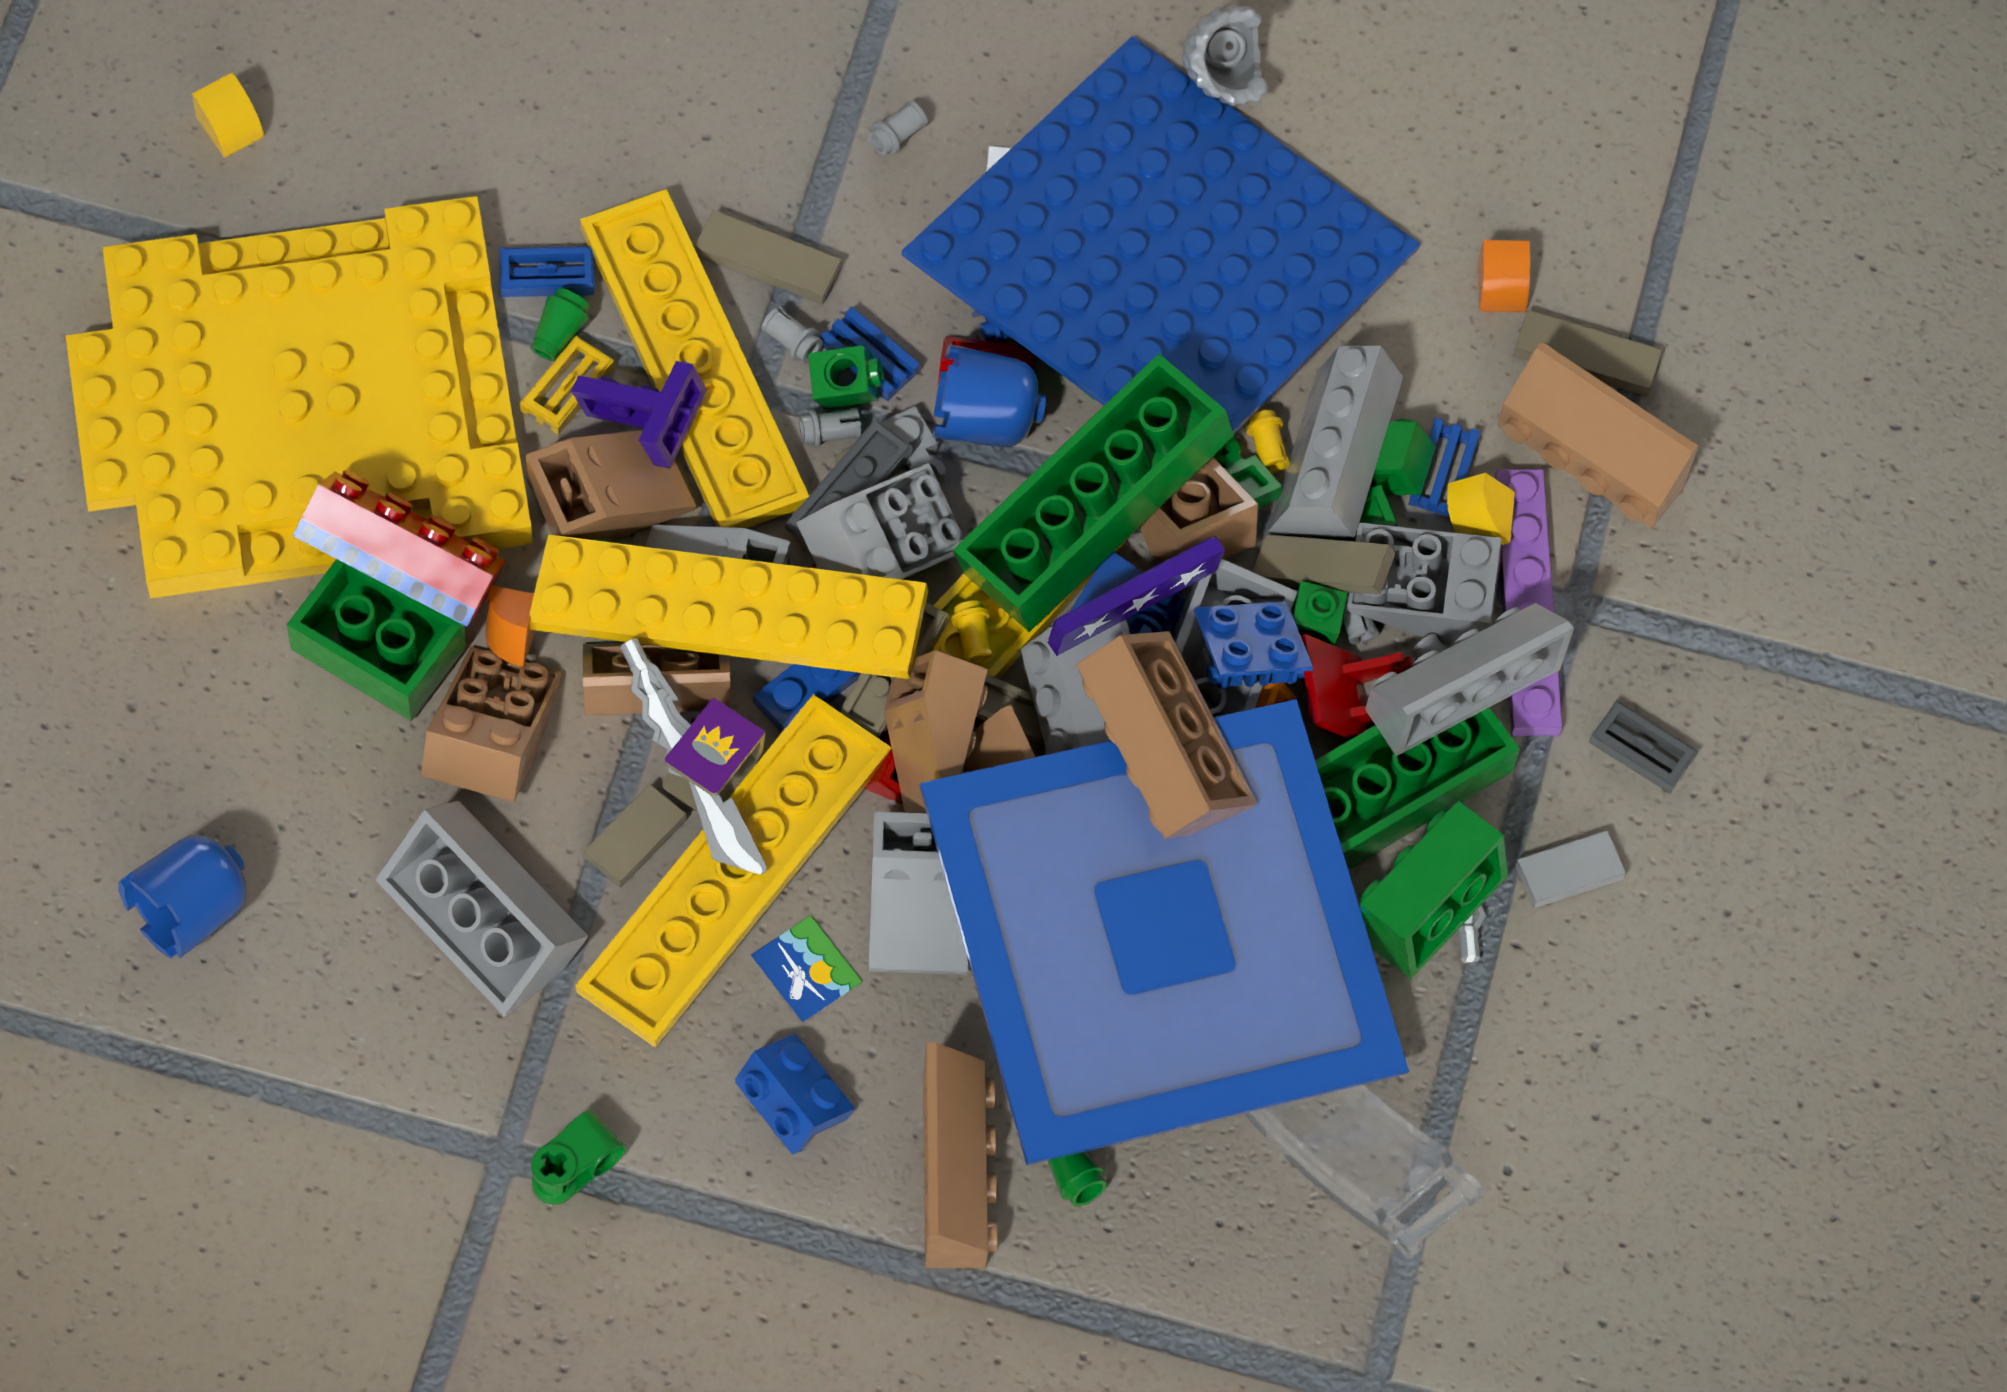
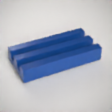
[500,246,595,297]
[819,306,920,401]
[1408,418,1480,517]

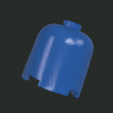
[932,344,1046,447]
[118,835,246,958]

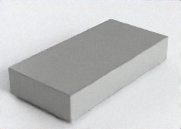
[1515,831,1626,908]

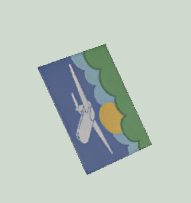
[751,915,862,1023]

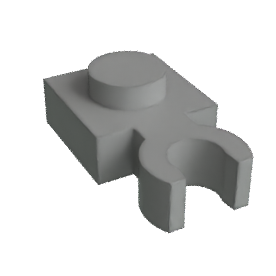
[881,406,946,484]

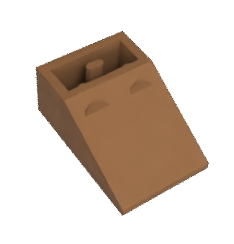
[525,430,696,542]
[421,647,563,802]
[884,650,988,813]

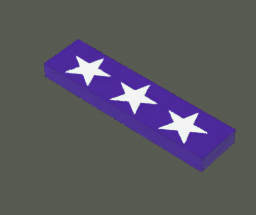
[1047,536,1225,656]

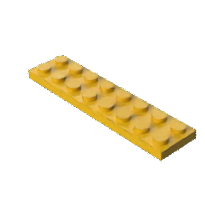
[580,189,809,529]
[529,534,928,679]
[575,694,892,1048]

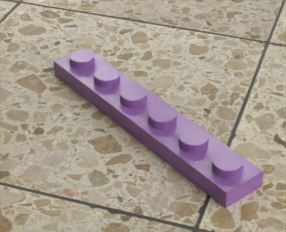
[1494,469,1562,736]

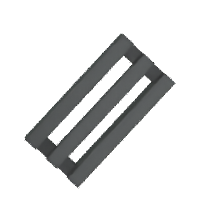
[1589,700,1698,794]

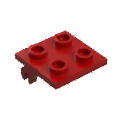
[1300,634,1413,739]

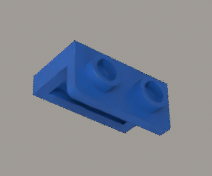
[735,1033,855,1154]

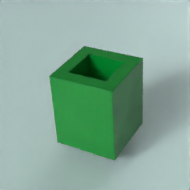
[1371,419,1436,495]

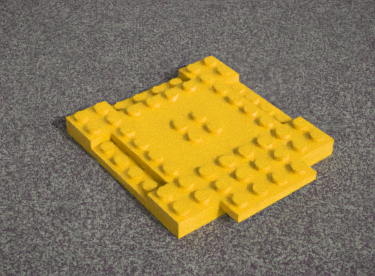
[65,196,533,599]

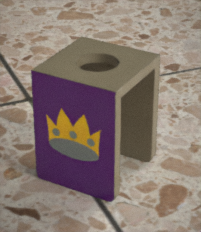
[662,697,765,812]

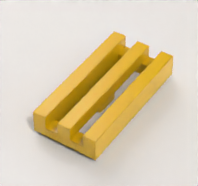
[520,336,615,435]

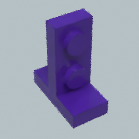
[571,361,707,469]

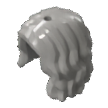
[1182,5,1268,106]

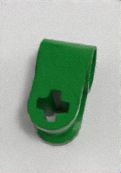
[531,1110,626,1205]

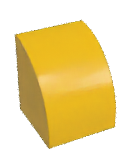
[192,72,264,158]
[1447,473,1515,545]

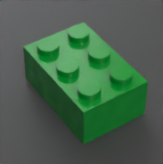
[286,559,466,721]
[1360,800,1508,979]

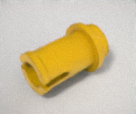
[1246,410,1290,474]
[951,600,995,665]

